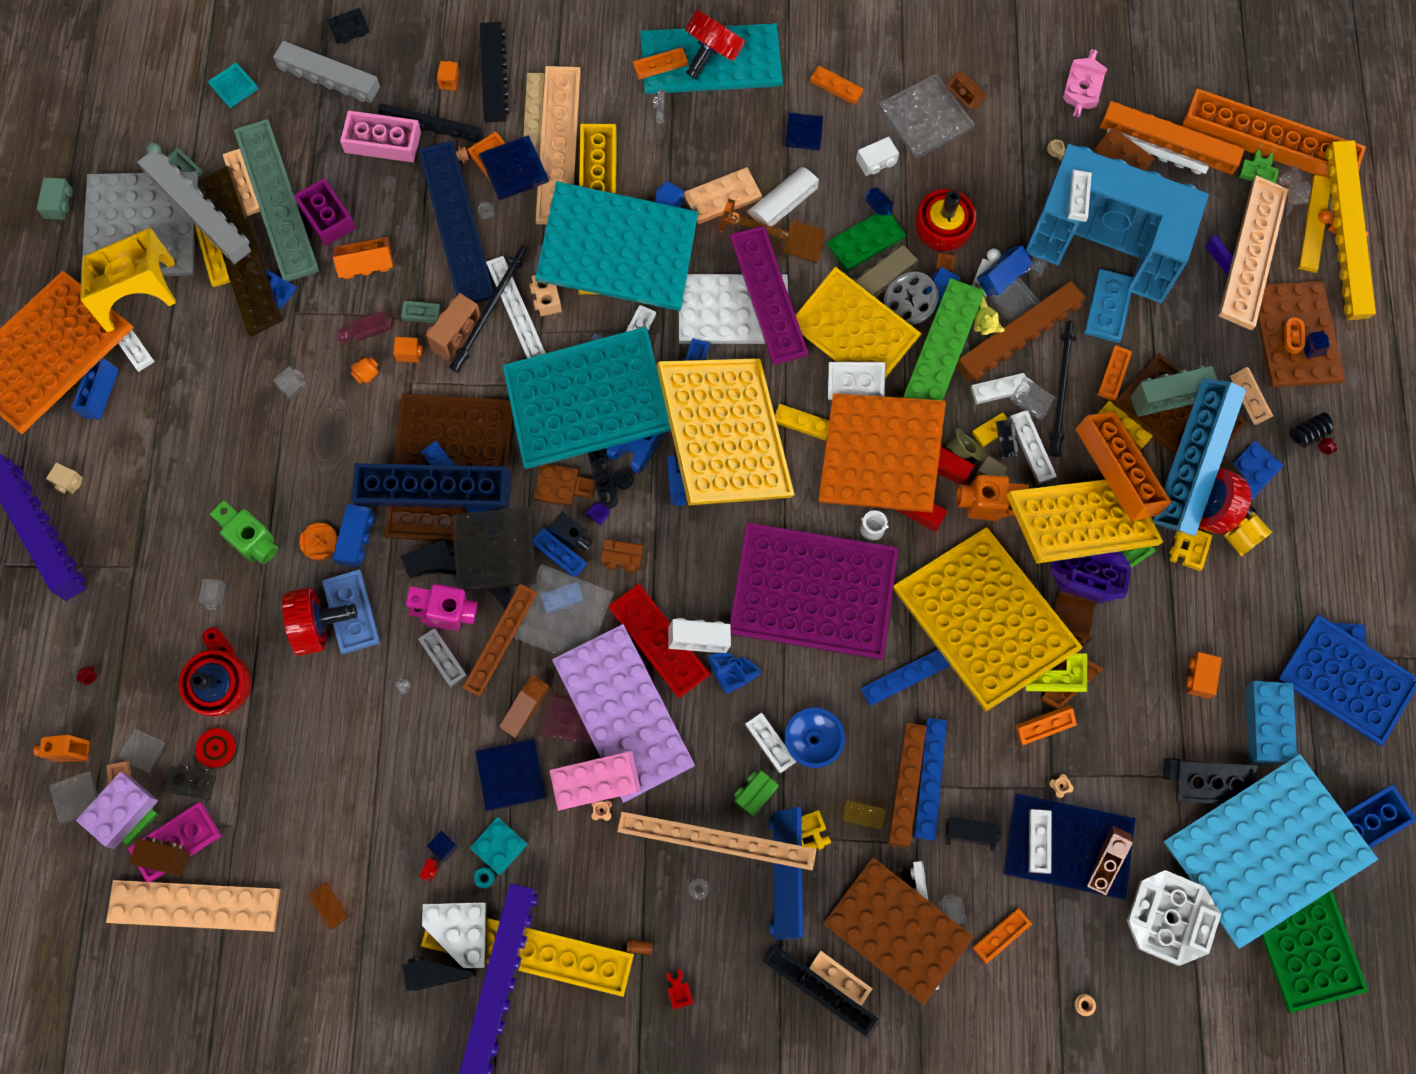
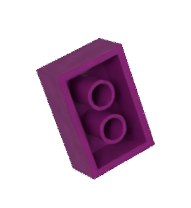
[293,178,356,246]

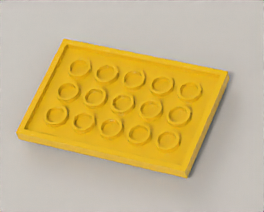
[795,267,921,379]

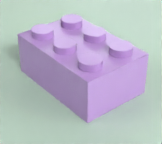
[76,772,158,849]

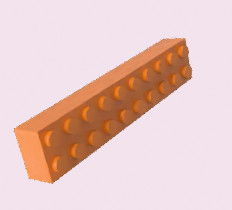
[1181,88,1366,178]

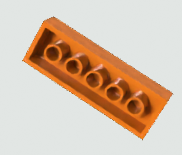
[1075,411,1172,521]

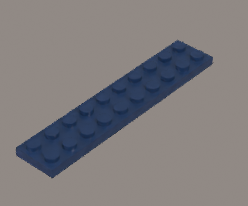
[418,141,494,303]

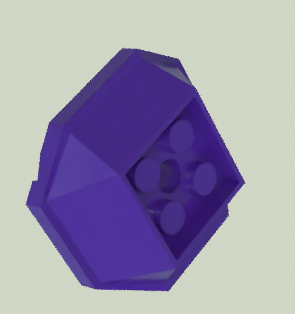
[1049,551,1131,604]

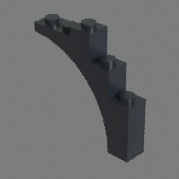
[401,539,512,610]

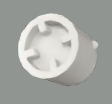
[860,510,888,541]

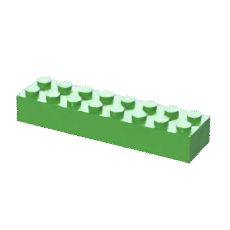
[903,278,985,401]

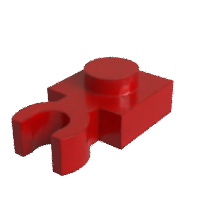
[667,969,693,1010]

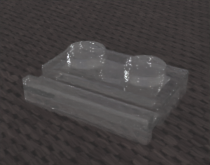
[1010,377,1055,421]

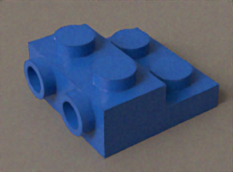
[667,455,686,506]

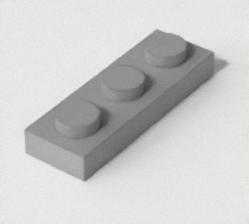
[418,628,467,688]

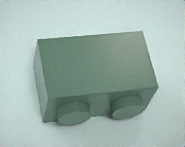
[37,177,73,220]

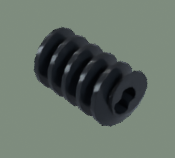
[1289,412,1333,448]

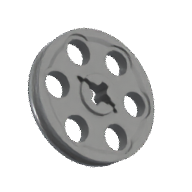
[884,272,939,325]

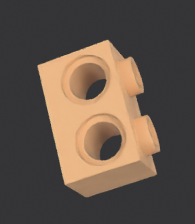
[530,275,562,316]

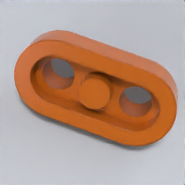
[1284,317,1305,354]

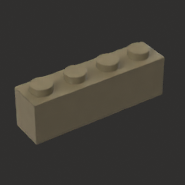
[853,245,918,298]

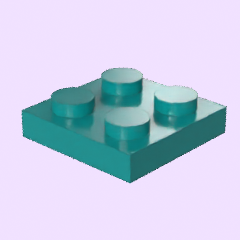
[207,63,258,108]
[470,817,528,876]

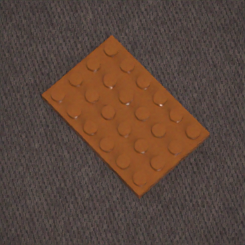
[1257,281,1345,388]
[823,858,974,1005]

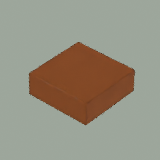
[935,253,956,273]
[574,476,595,499]

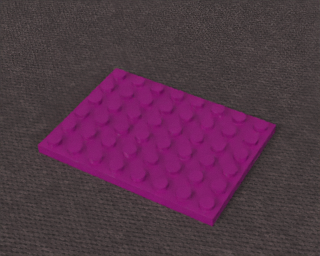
[730,523,898,660]

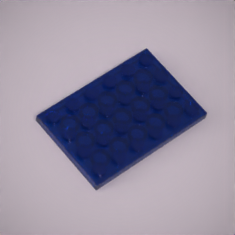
[1003,794,1136,900]

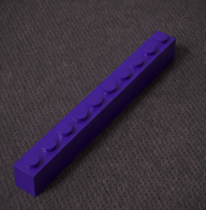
[459,883,538,1074]

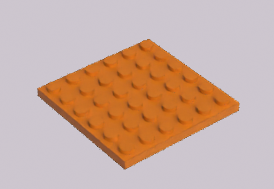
[818,393,946,513]

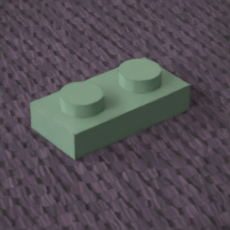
[401,301,441,323]

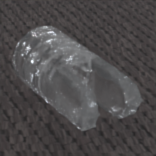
[1027,257,1048,278]

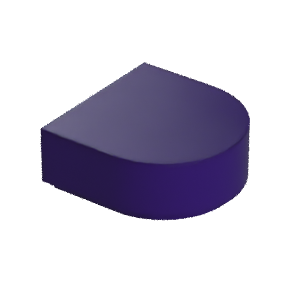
[586,502,609,526]

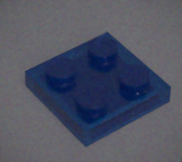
[785,113,823,151]

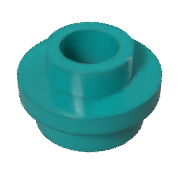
[474,867,495,888]

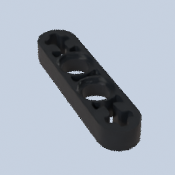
[588,448,618,509]

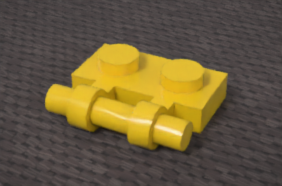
[1169,530,1213,571]
[801,810,831,850]

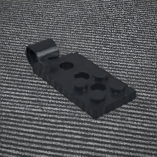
[1163,758,1257,804]

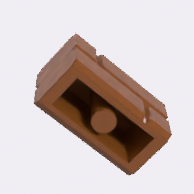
[946,72,988,110]
[601,539,644,573]

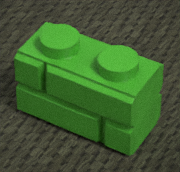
[734,770,779,818]

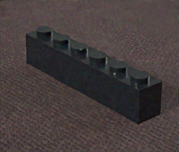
[480,22,509,123]

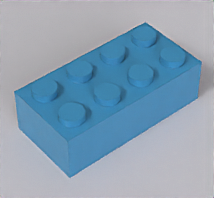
[1245,681,1297,766]

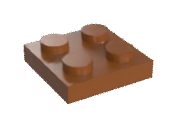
[534,464,579,507]

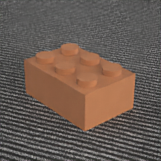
[426,293,481,362]

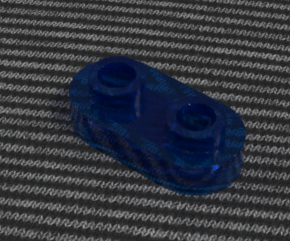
[865,188,893,215]

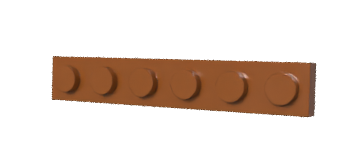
[463,583,538,697]

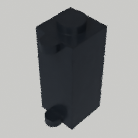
[945,817,1001,851]

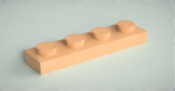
[223,148,261,216]

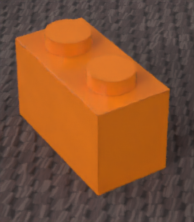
[1185,652,1222,699]

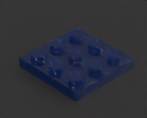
[479,135,549,201]
[475,739,546,812]

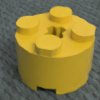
[1224,512,1272,557]

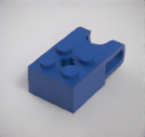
[607,432,666,473]

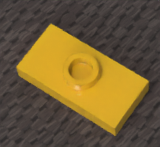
[972,413,1008,448]

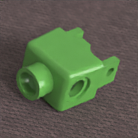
[210,500,278,564]

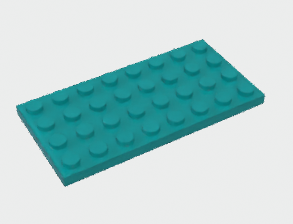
[640,23,783,94]

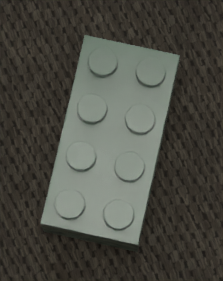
[1130,366,1217,417]

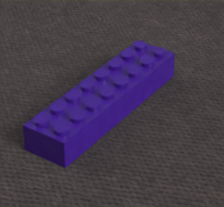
[0,454,87,601]

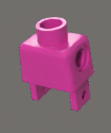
[406,583,478,631]

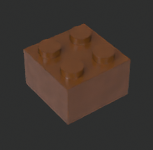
[129,836,191,877]

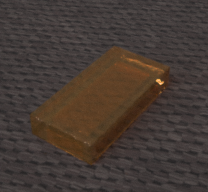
[308,883,349,930]

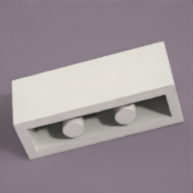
[668,618,731,653]

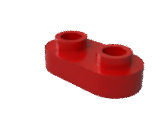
[202,627,235,655]

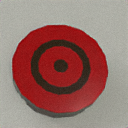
[195,728,237,769]

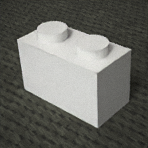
[856,137,899,176]

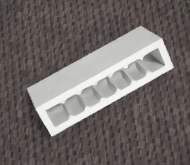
[747,167,819,231]

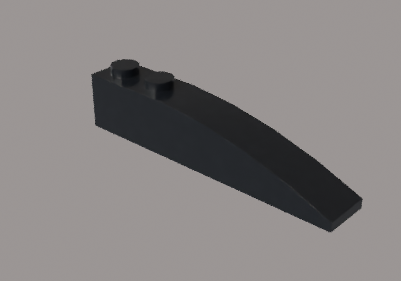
[763,944,880,1039]

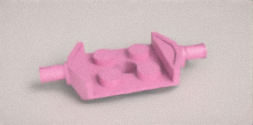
[1063,49,1107,117]

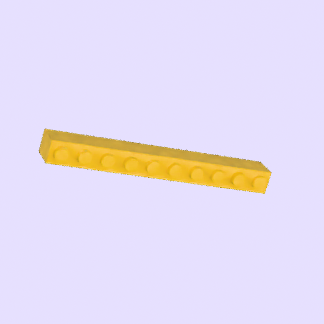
[1325,140,1376,320]

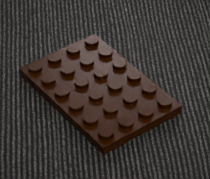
[1113,353,1248,456]

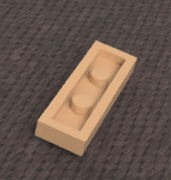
[1230,367,1273,425]
[809,951,872,1006]

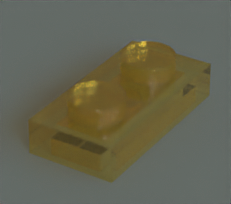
[842,800,886,830]

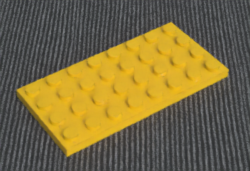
[1006,480,1163,564]

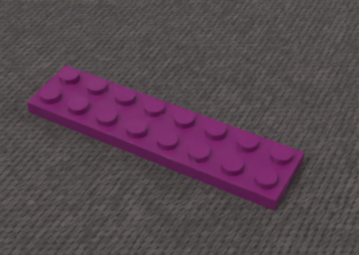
[730,226,808,366]

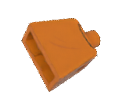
[33,735,90,762]

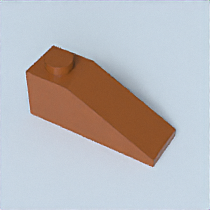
[499,675,551,739]

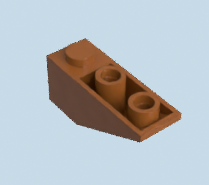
[1087,826,1133,895]

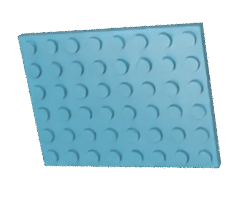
[1163,754,1378,949]

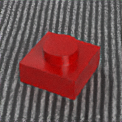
[419,858,439,882]

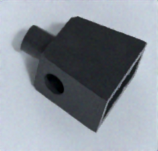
[549,511,592,552]

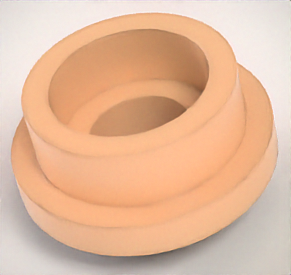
[1074,994,1096,1016]

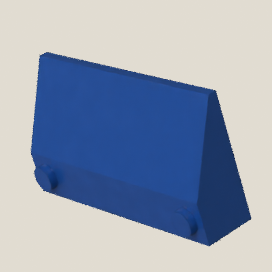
[769,807,803,940]

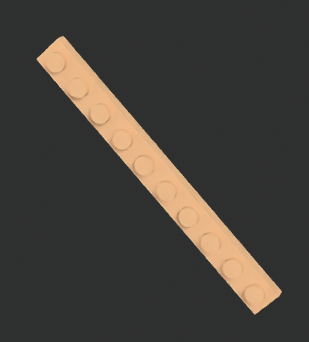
[617,812,817,871]

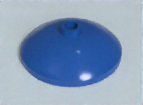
[785,708,845,768]

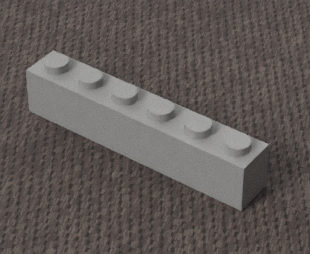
[273,41,380,103]

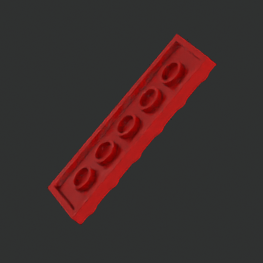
[608,584,710,699]

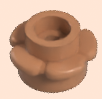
[456,146,470,164]

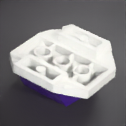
[1127,870,1221,966]

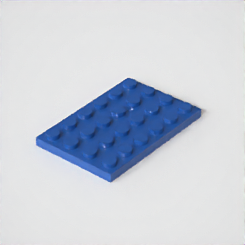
[1277,615,1416,746]

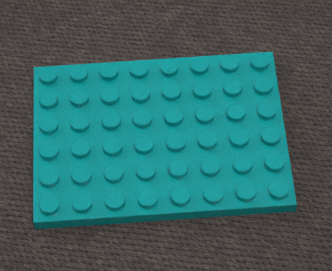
[535,181,698,311]
[503,327,671,470]

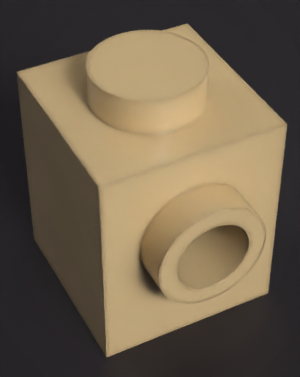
[46,463,83,494]

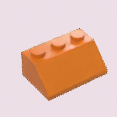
[333,237,393,279]

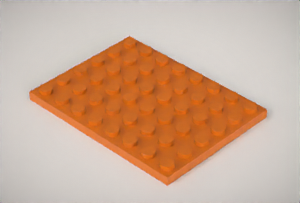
[0,271,134,434]

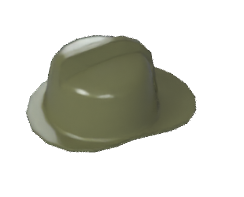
[946,428,987,461]

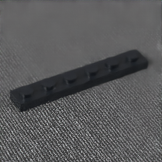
[378,103,483,143]

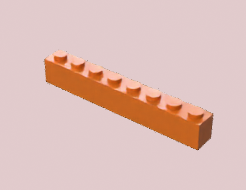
[1100,101,1244,175]

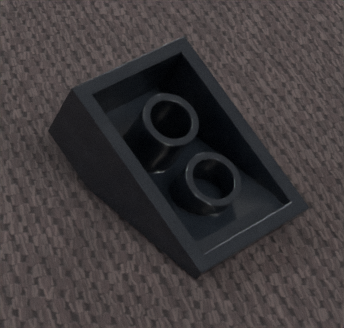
[402,957,476,992]

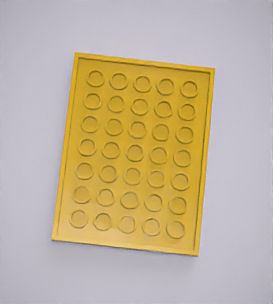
[656,359,794,505]
[893,527,1082,712]

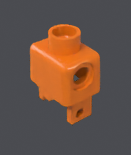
[956,475,1029,521]

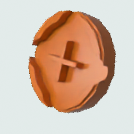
[299,522,338,561]

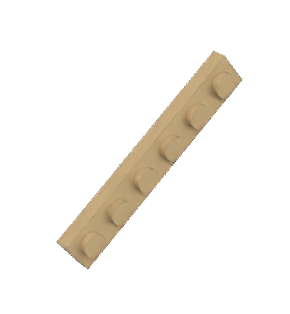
[522,73,545,168]

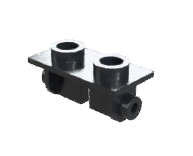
[996,419,1019,459]

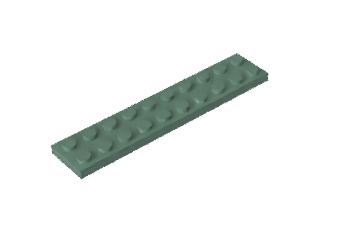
[234,119,320,282]

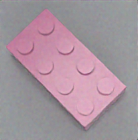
[340,111,421,162]
[550,751,641,810]

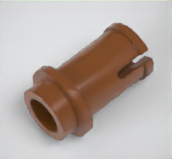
[626,938,653,955]

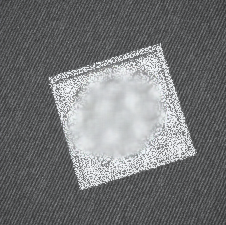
[878,73,975,160]
[513,564,614,656]

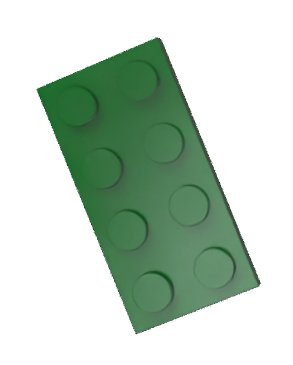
[827,208,906,272]

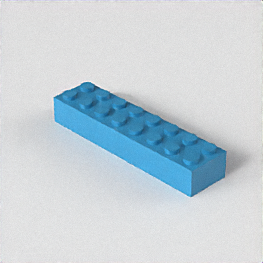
[1153,378,1247,536]

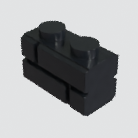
[327,8,369,44]

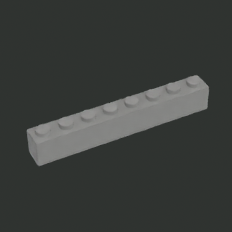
[137,149,251,264]

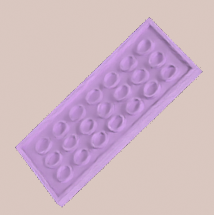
[552,624,695,803]

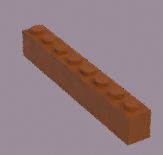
[956,281,1085,383]

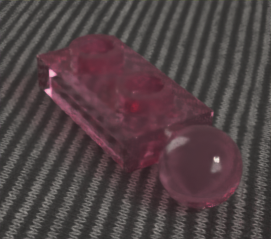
[336,311,391,344]

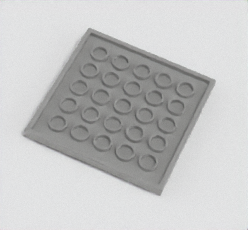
[81,172,198,276]

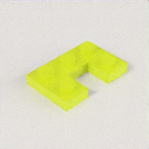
[1026,654,1088,692]

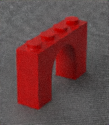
[896,447,974,533]

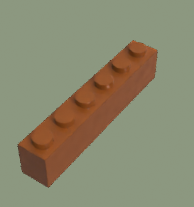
[886,723,927,849]

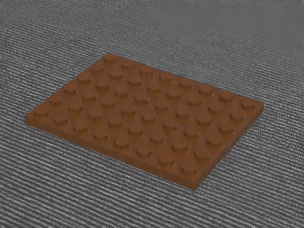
[384,394,513,545]

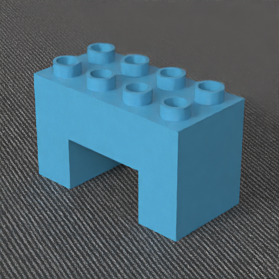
[1025,144,1209,303]

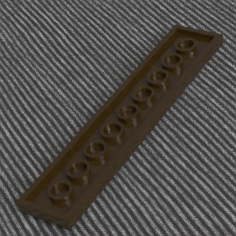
[198,166,283,337]

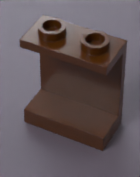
[1054,589,1098,645]

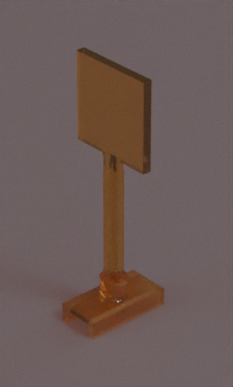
[718,199,826,263]

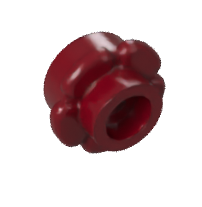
[1318,438,1338,455]
[76,666,97,685]

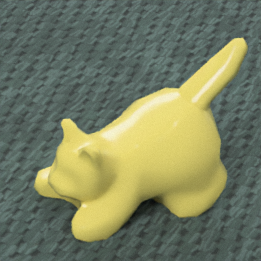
[973,296,1005,335]

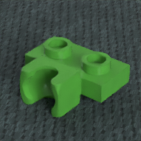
[1239,150,1279,184]

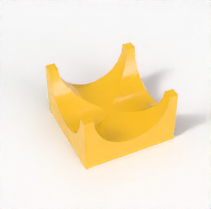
[80,227,176,333]

